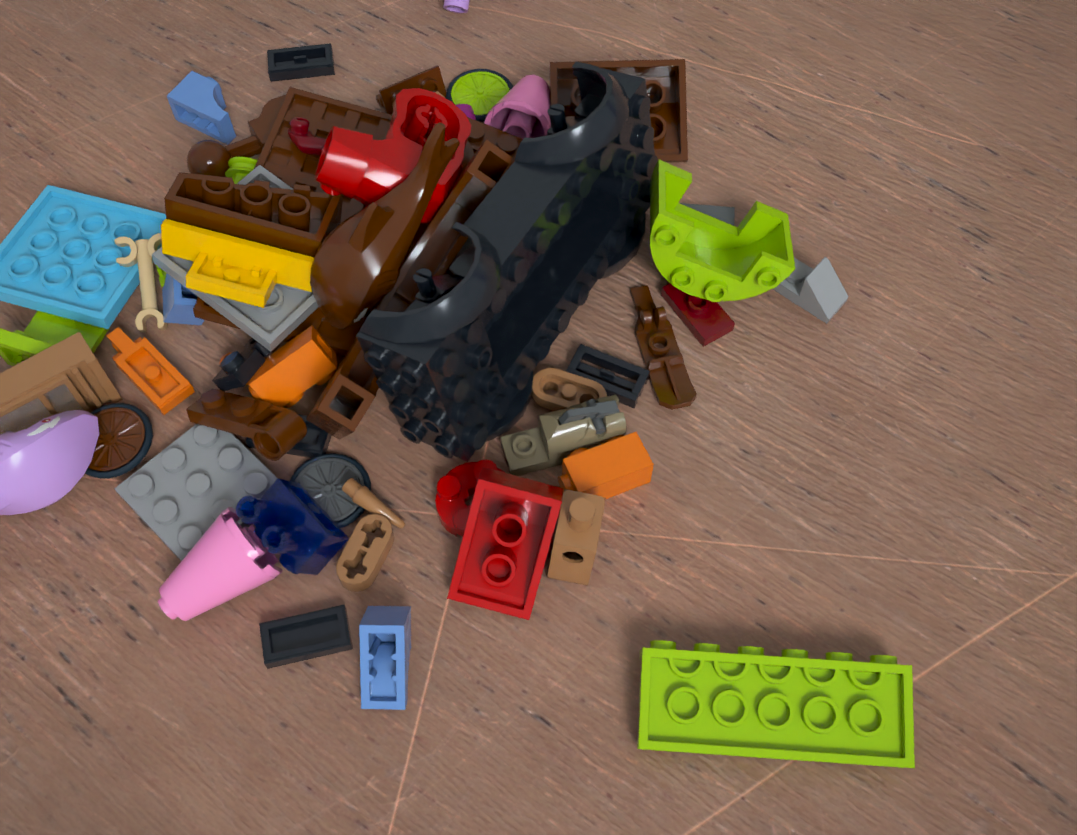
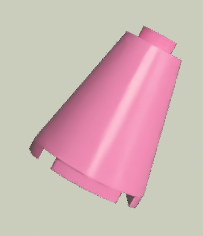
[484,75,551,139]
[158,507,283,621]

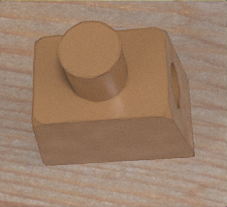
[547,490,606,586]

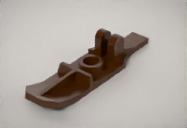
[630,285,697,410]

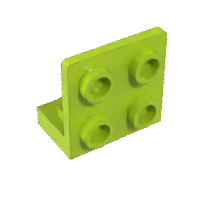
[0,311,110,366]

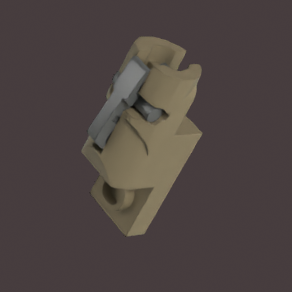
[500,395,627,476]

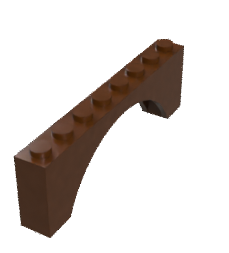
[306,139,515,440]

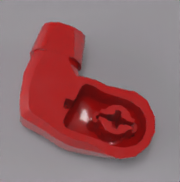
[315,88,471,223]

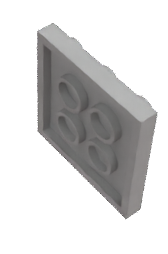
[114,424,287,561]

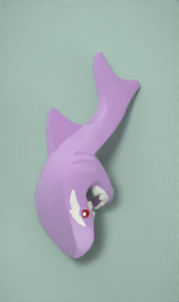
[0,410,99,515]

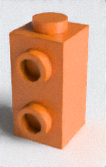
[248,325,337,407]
[558,431,654,499]

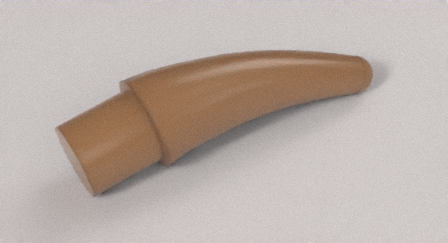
[342,478,405,528]

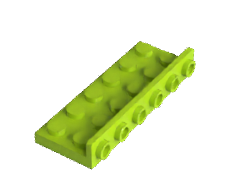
[637,640,915,768]

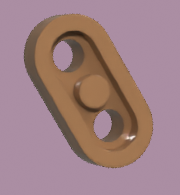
[532,368,607,411]

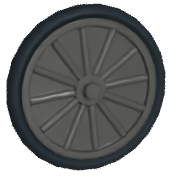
[286,453,371,531]

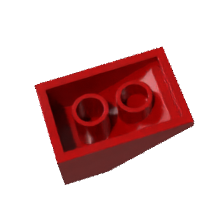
[447,467,563,620]

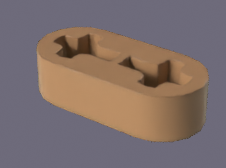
[336,514,394,592]

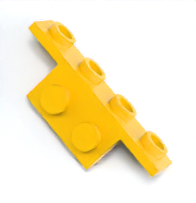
[161,219,314,308]

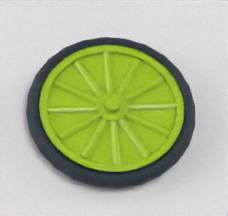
[446,69,513,122]

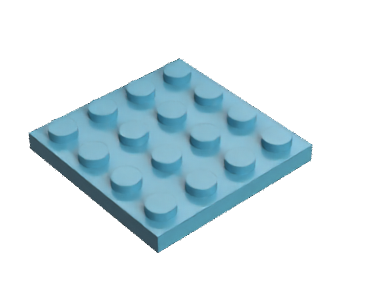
[0,185,166,329]

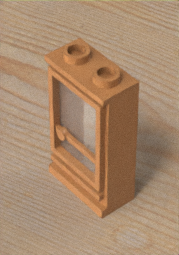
[0,332,123,435]

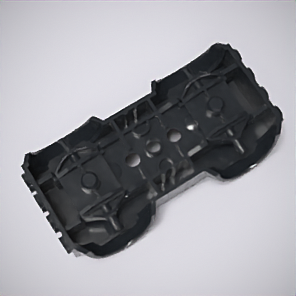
[356,61,658,462]

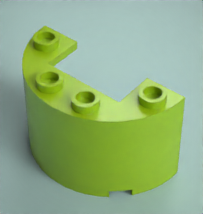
[650,159,795,302]

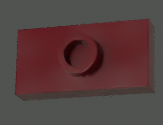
[661,283,735,347]

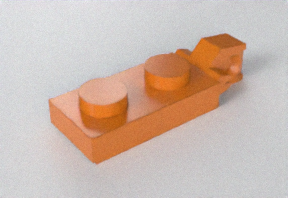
[106,327,195,415]

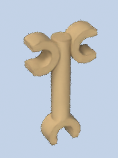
[114,233,167,332]

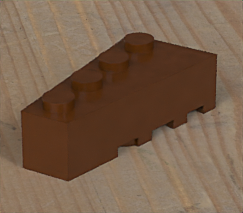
[164,172,343,257]

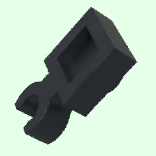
[212,338,270,391]

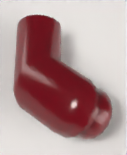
[288,117,326,156]

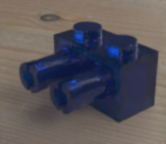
[236,478,350,575]

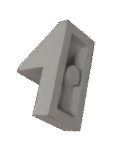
[773,257,849,324]

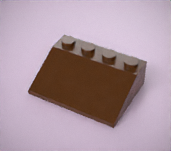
[549,59,688,162]

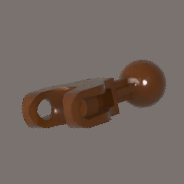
[187,95,286,177]

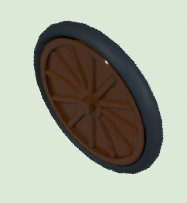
[85,403,153,479]

